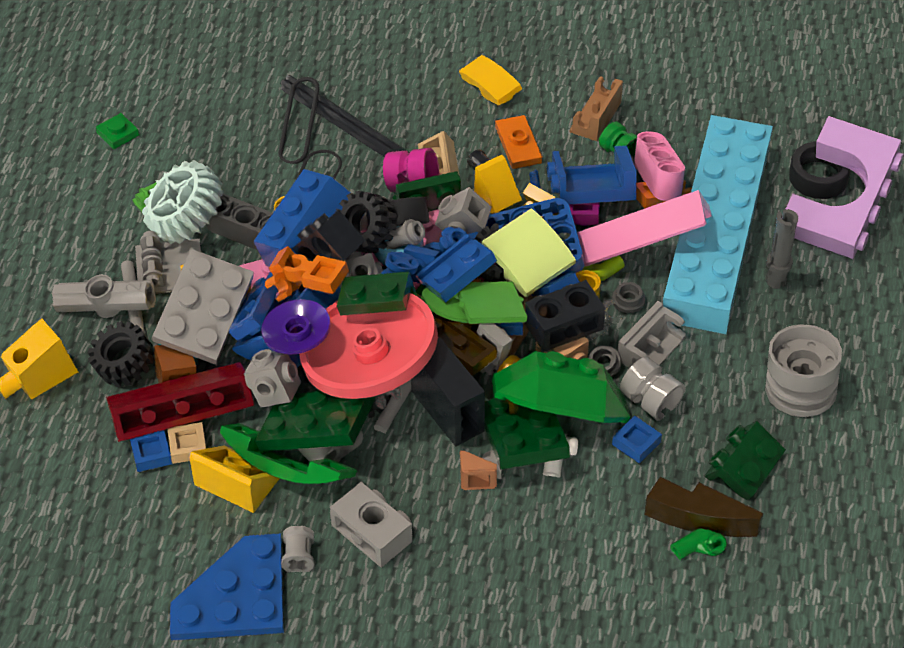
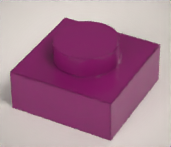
[569,202,600,226]

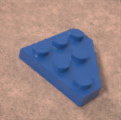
[170,533,284,640]

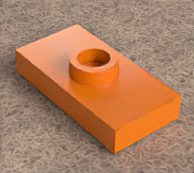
[495,115,542,169]

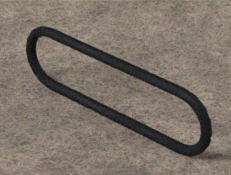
[278,77,320,164]

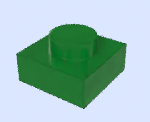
[95,113,139,149]

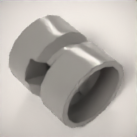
[619,357,685,421]

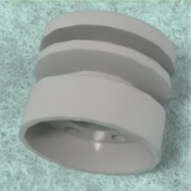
[765,324,842,417]

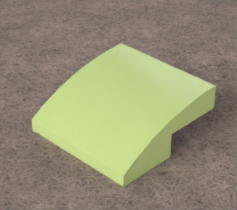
[482,208,576,297]

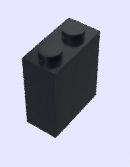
[411,336,485,447]

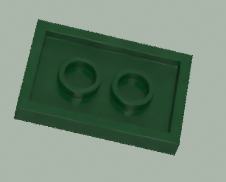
[255,390,375,451]
[485,398,570,470]

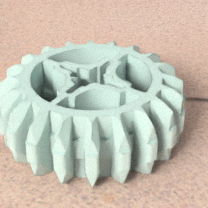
[142,160,224,244]

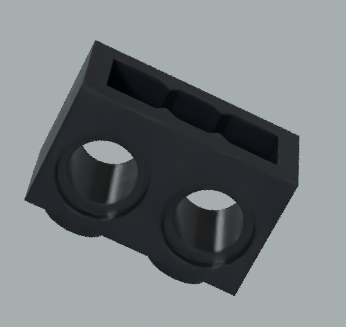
[291,210,366,261]
[525,280,605,352]

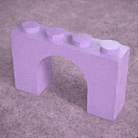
[786,116,904,259]

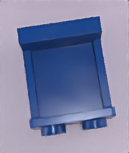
[547,146,636,204]

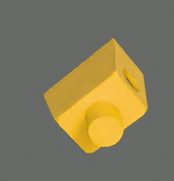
[0,319,78,400]

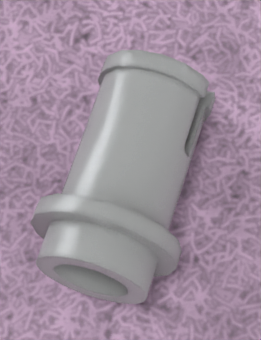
[386,219,425,249]

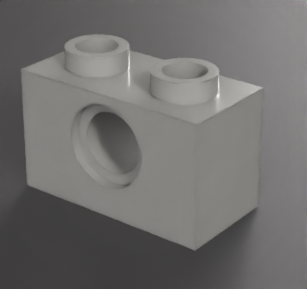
[330,482,412,568]

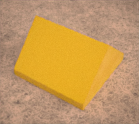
[189,445,280,513]

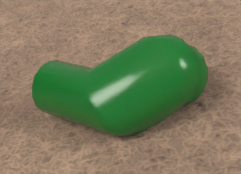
[670,529,727,560]

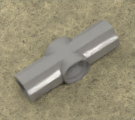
[52,274,156,318]

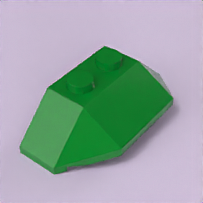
[492,351,630,423]

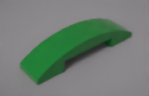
[220,423,357,484]

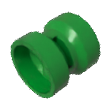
[599,121,637,157]

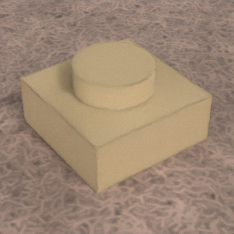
[168,422,206,464]

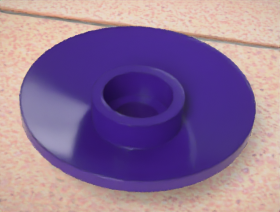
[261,299,331,355]

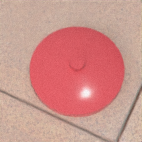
[299,293,438,399]

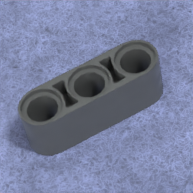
[206,194,273,250]

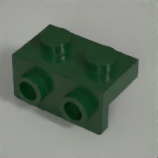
[393,171,461,212]
[337,272,417,316]
[704,421,786,500]

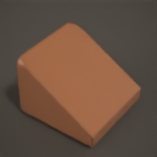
[460,450,497,490]

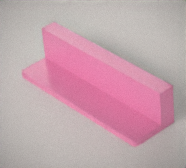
[577,190,712,266]

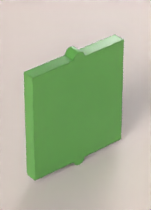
[458,281,527,324]

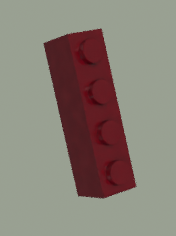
[106,362,254,442]

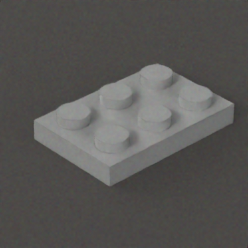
[152,249,254,365]

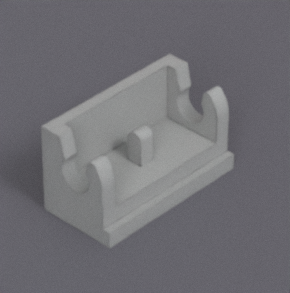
[618,301,686,368]

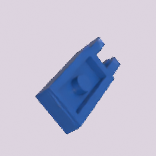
[229,272,278,341]

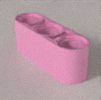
[634,131,685,201]

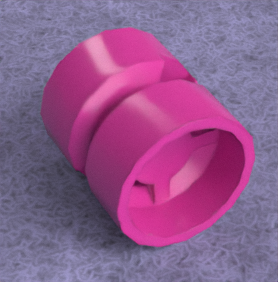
[383,148,440,193]

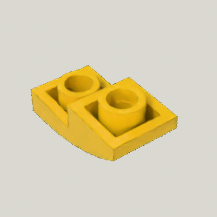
[459,55,522,105]

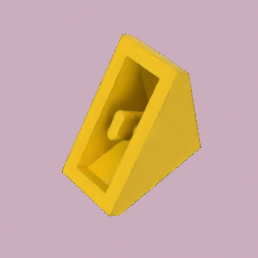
[474,155,522,213]

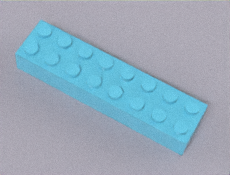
[663,115,773,334]

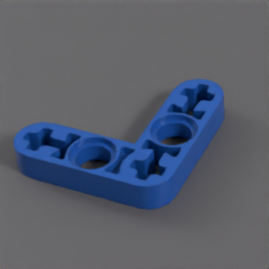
[485,198,585,274]

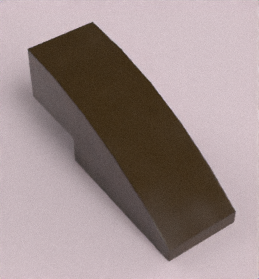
[644,477,764,537]

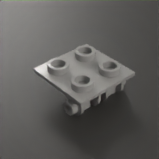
[135,231,201,294]

